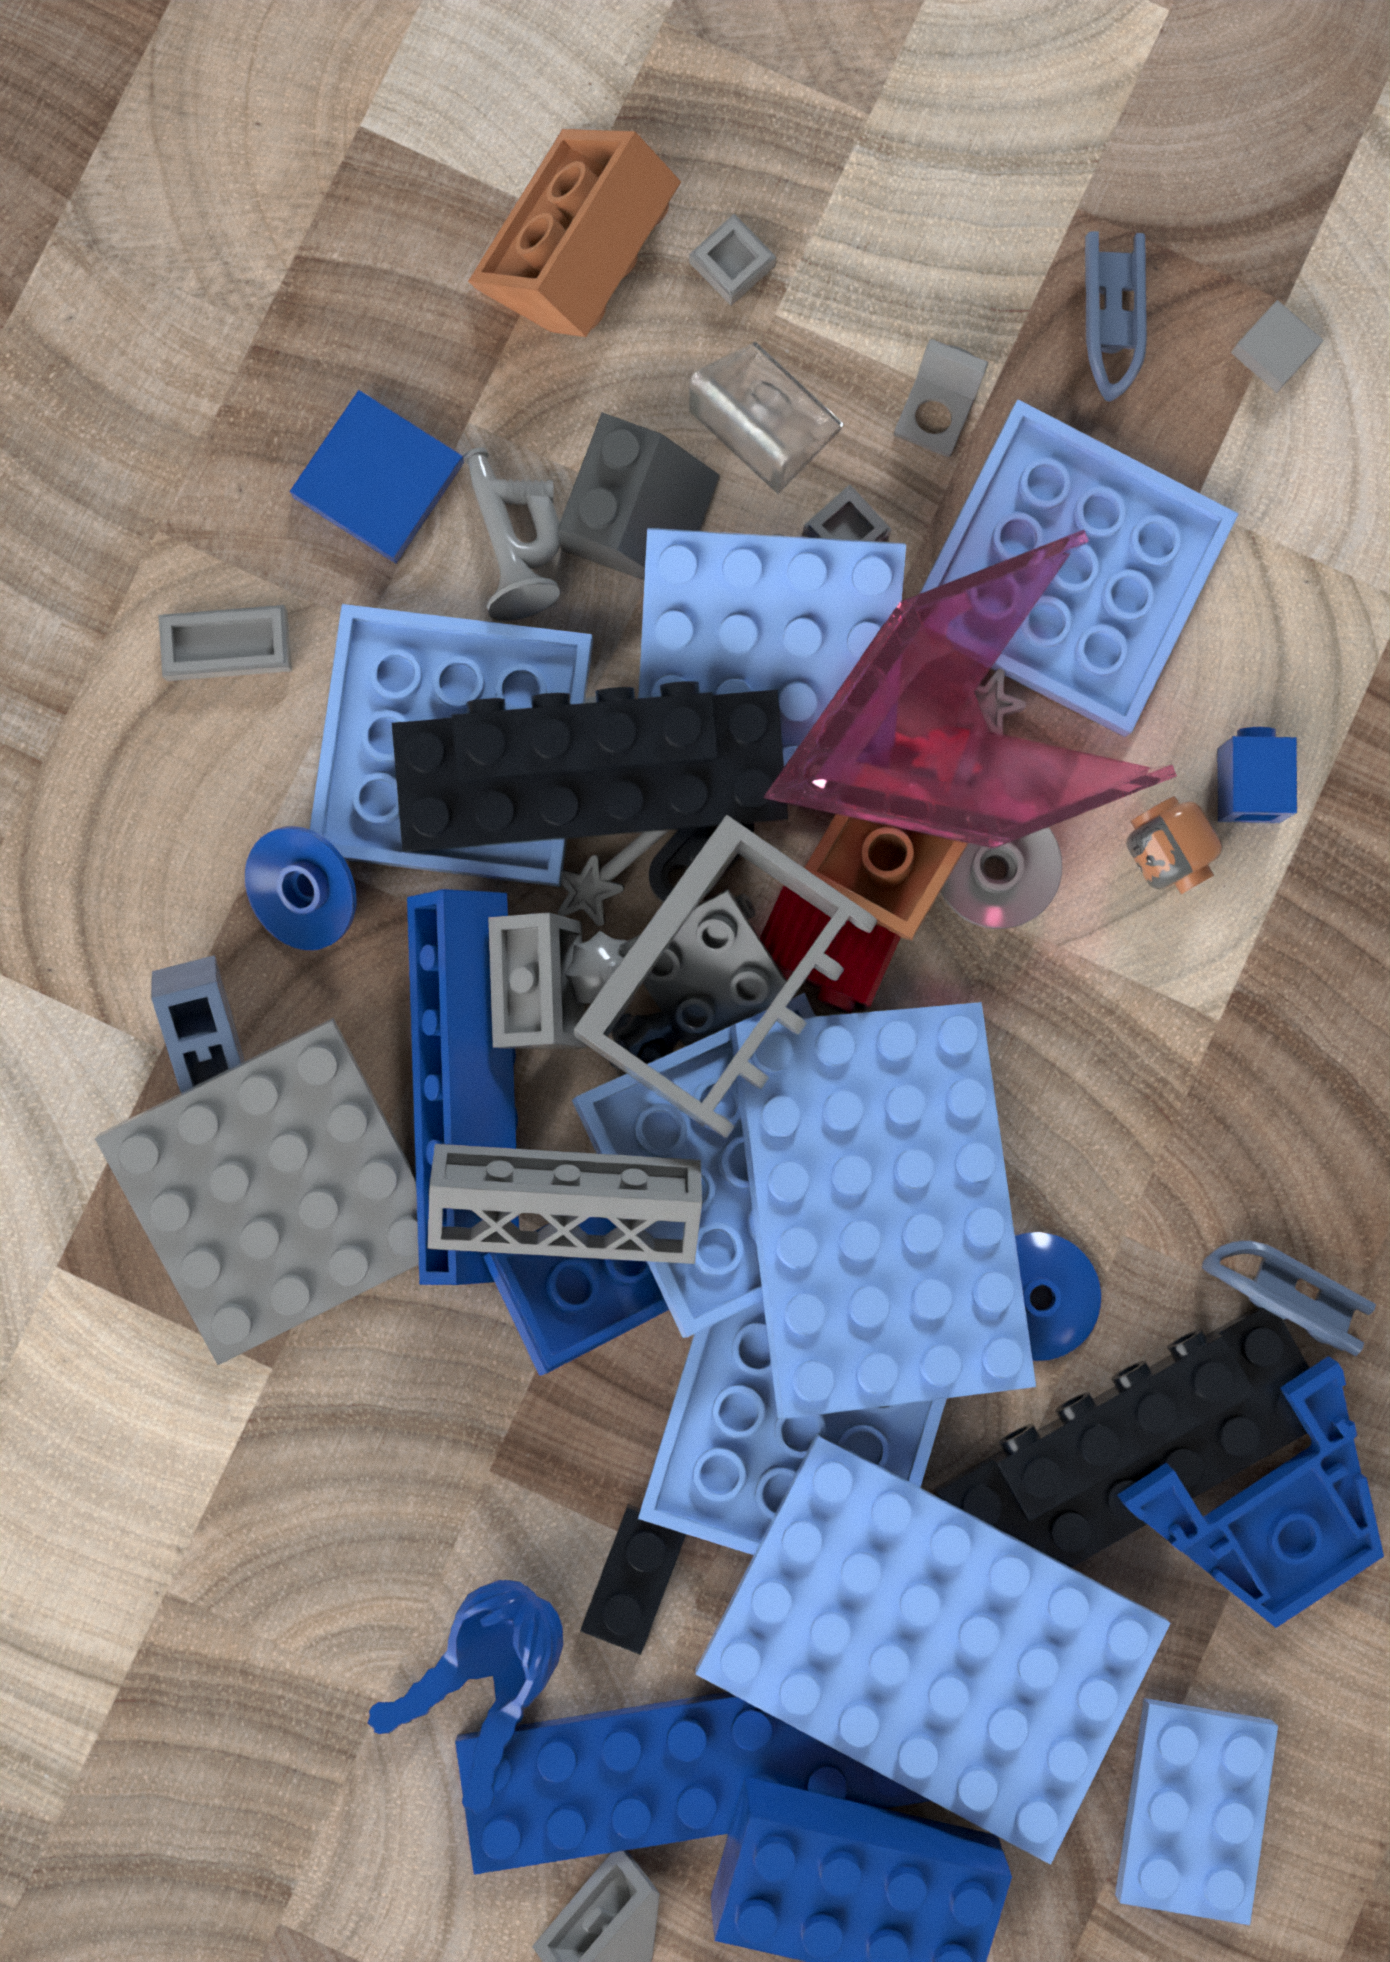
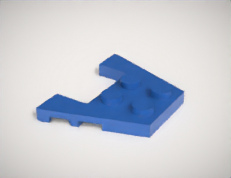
[1117,1356,1384,1628]

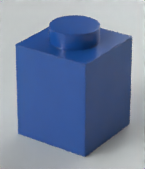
[1217,727,1297,823]

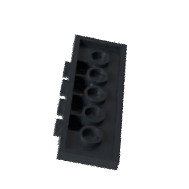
[391,681,788,853]
[934,1307,1309,1568]

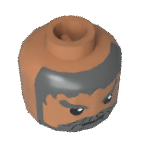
[1126,796,1223,894]

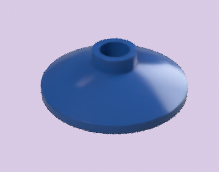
[245,826,357,950]
[1015,1232,1101,1361]

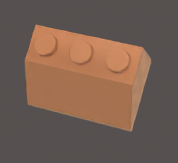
[468,129,681,337]

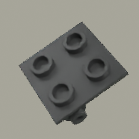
[619,889,795,1047]

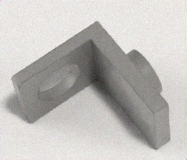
[894,339,988,457]

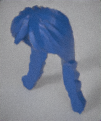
[367,1580,564,1816]

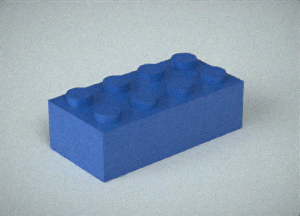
[710,1776,1012,1962]

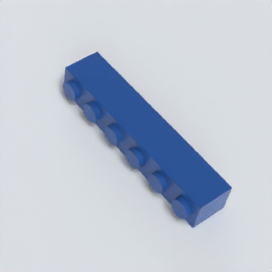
[407,889,519,1285]

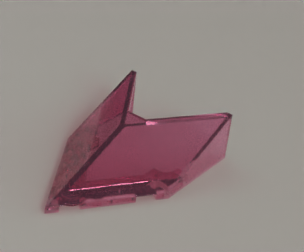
[763,530,1177,848]

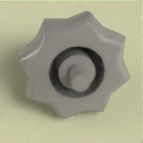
[565,931,627,1004]

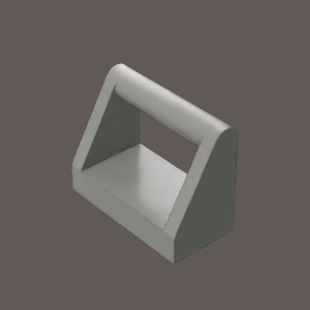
[488,913,586,1049]

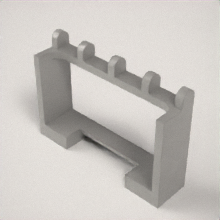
[573,815,878,1138]

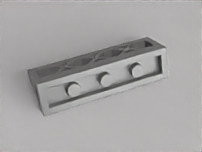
[427,1144,702,1264]

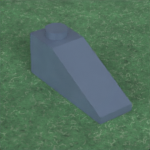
[151,955,245,1093]

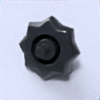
[609,1012,680,1077]

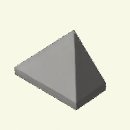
[532,1850,660,1962]

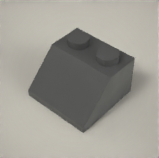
[557,412,720,580]

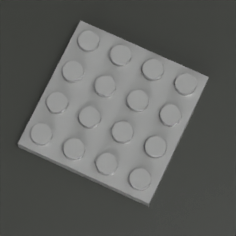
[95,1018,419,1365]

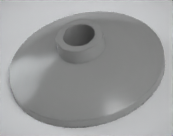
[941,802,1062,929]

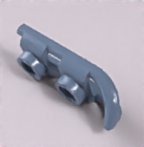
[1085,231,1147,402]
[1202,1241,1376,1356]

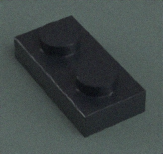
[580,1504,686,1655]

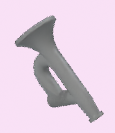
[463,448,561,621]

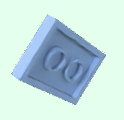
[1115,1698,1278,1925]

